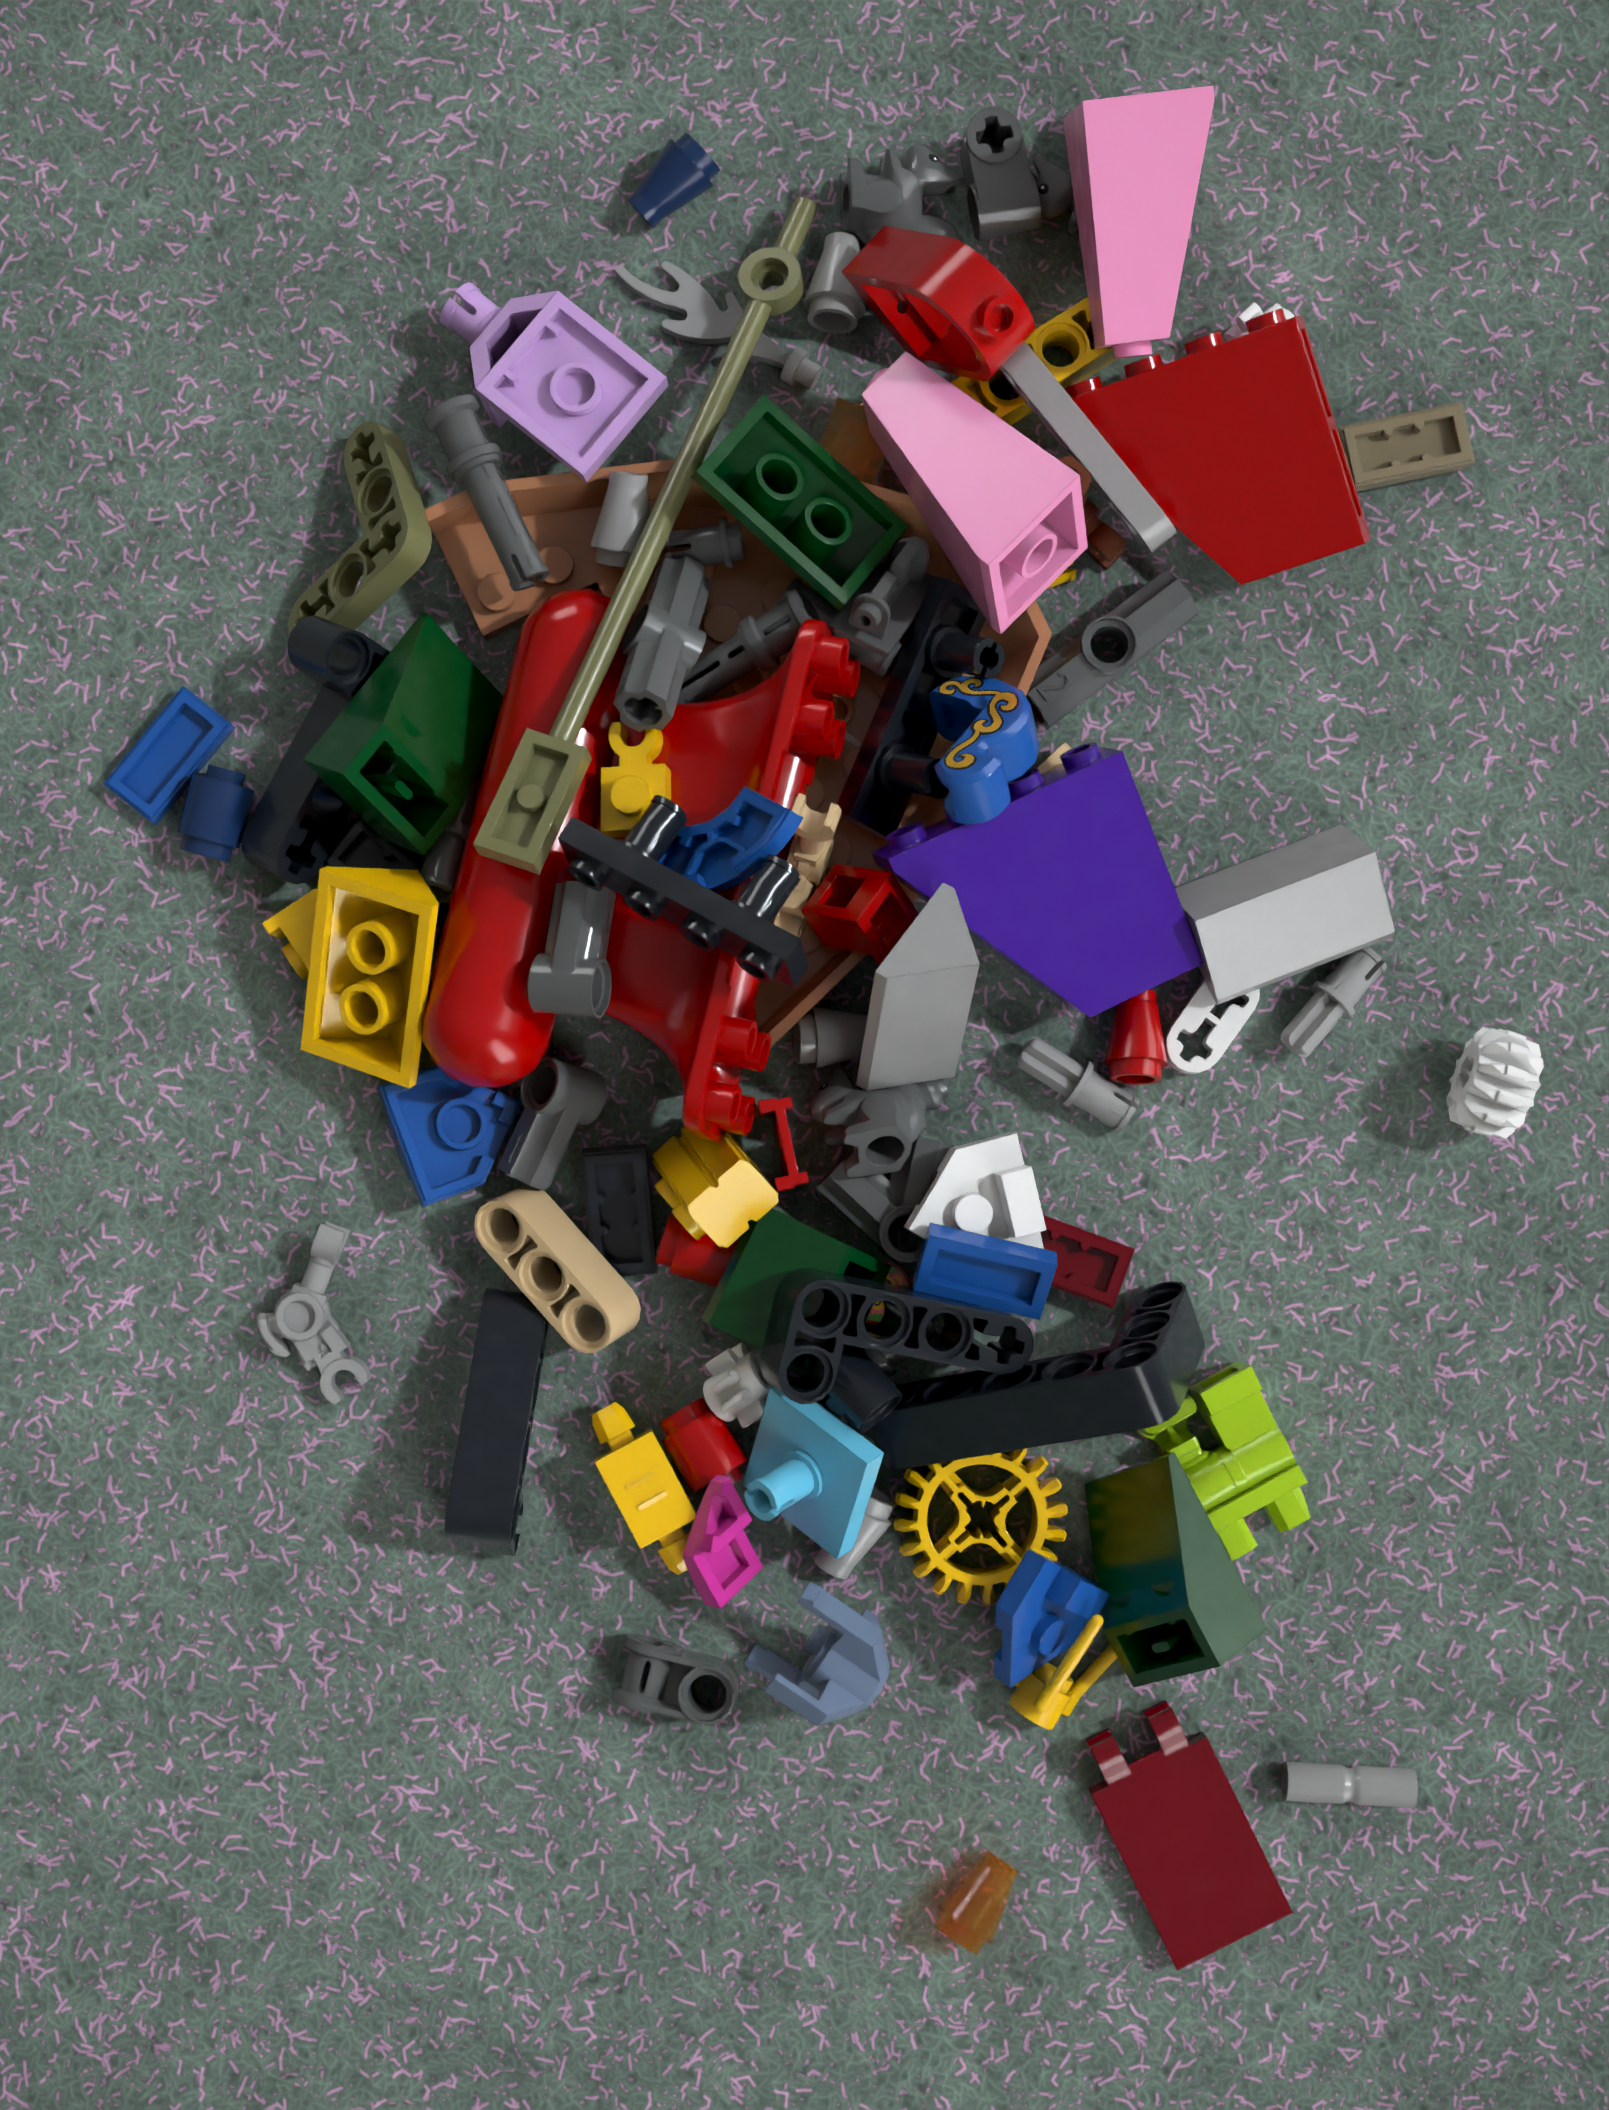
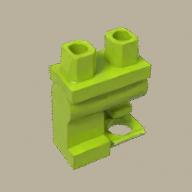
[1137,1361,1310,1561]

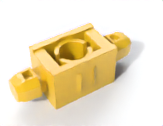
[592,1402,697,1575]

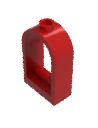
[841,226,1035,382]

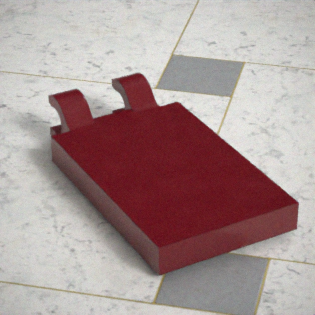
[1085,1700,1293,1971]

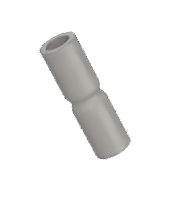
[1282,1761,1418,1809]

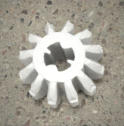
[1446,1027,1544,1139]

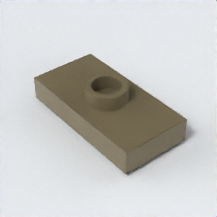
[1338,402,1475,492]

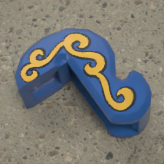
[928,676,1040,825]

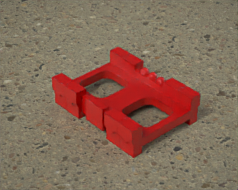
[756,1097,809,1192]

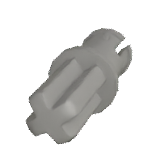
[1280,947,1387,1058]
[1016,1036,1140,1133]

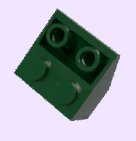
[701,1209,892,1370]

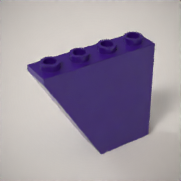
[871,742,1204,1017]

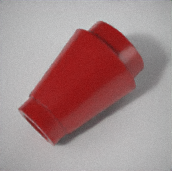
[1104,989,1168,1085]

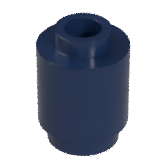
[177,764,255,862]

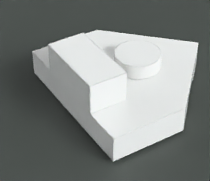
[904,1132,1046,1249]

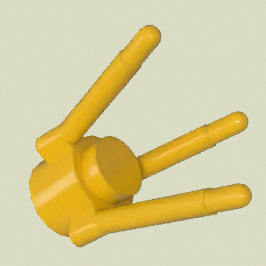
[1009,1614,1118,1730]

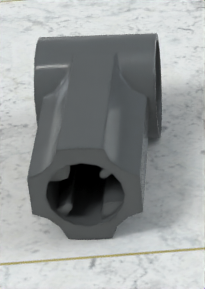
[528,881,616,1018]
[498,1056,606,1190]

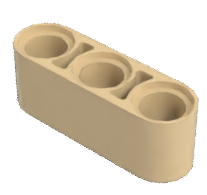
[474,1185,641,1354]

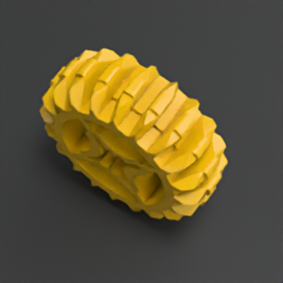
[893,1448,1068,1605]

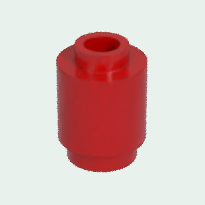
[656,1214,742,1287]
[659,1397,748,1494]

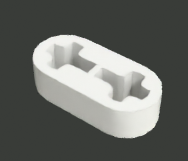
[1163,979,1260,1074]

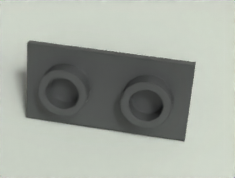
[829,536,933,658]

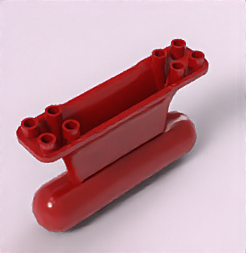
[422,589,861,1143]

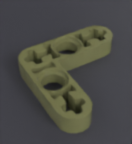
[288,421,432,636]

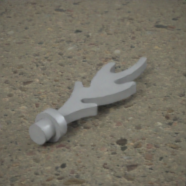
[616,261,823,389]

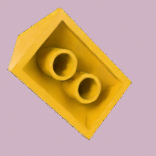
[300,866,439,1088]

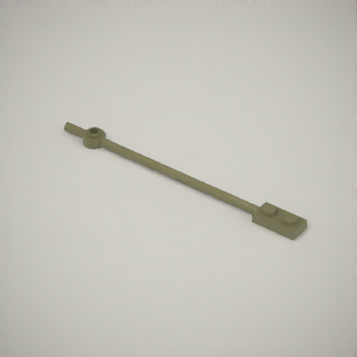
[473,197,818,875]

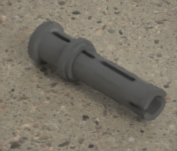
[423,394,550,591]
[677,586,822,704]

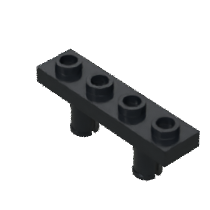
[837,576,1005,839]
[558,795,808,988]

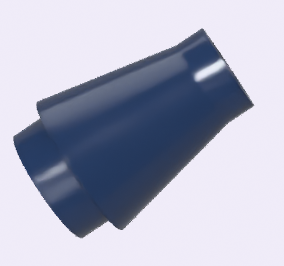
[627,132,720,228]

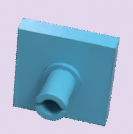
[742,1379,884,1559]

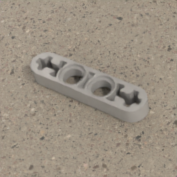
[999,342,1177,553]

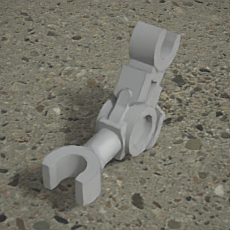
[256,1221,371,1405]

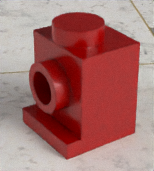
[801,863,919,964]

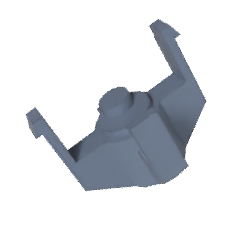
[744,1582,890,1726]

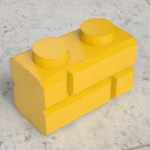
[652,1126,779,1248]

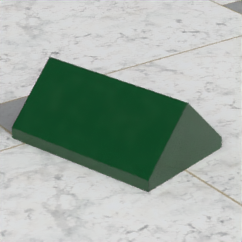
[691,394,908,610]

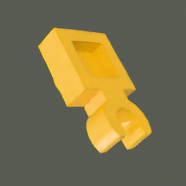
[601,722,671,838]

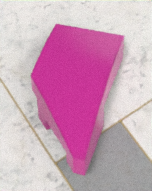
[683,1475,763,1609]

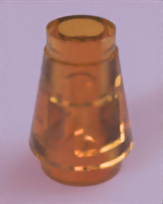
[934,1851,1019,1956]

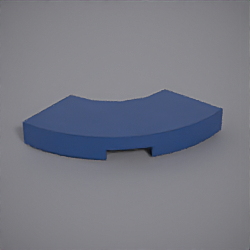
[658,786,803,893]

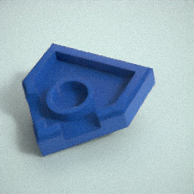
[377,1065,521,1208]
[994,1549,1111,1688]

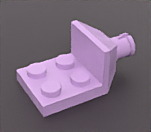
[440,282,669,483]

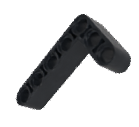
[870,1281,1205,1470]

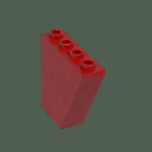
[1064,308,1371,585]

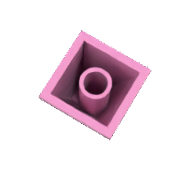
[1063,86,1214,359]
[861,351,1088,634]

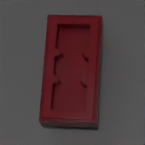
[1040,1215,1135,1309]

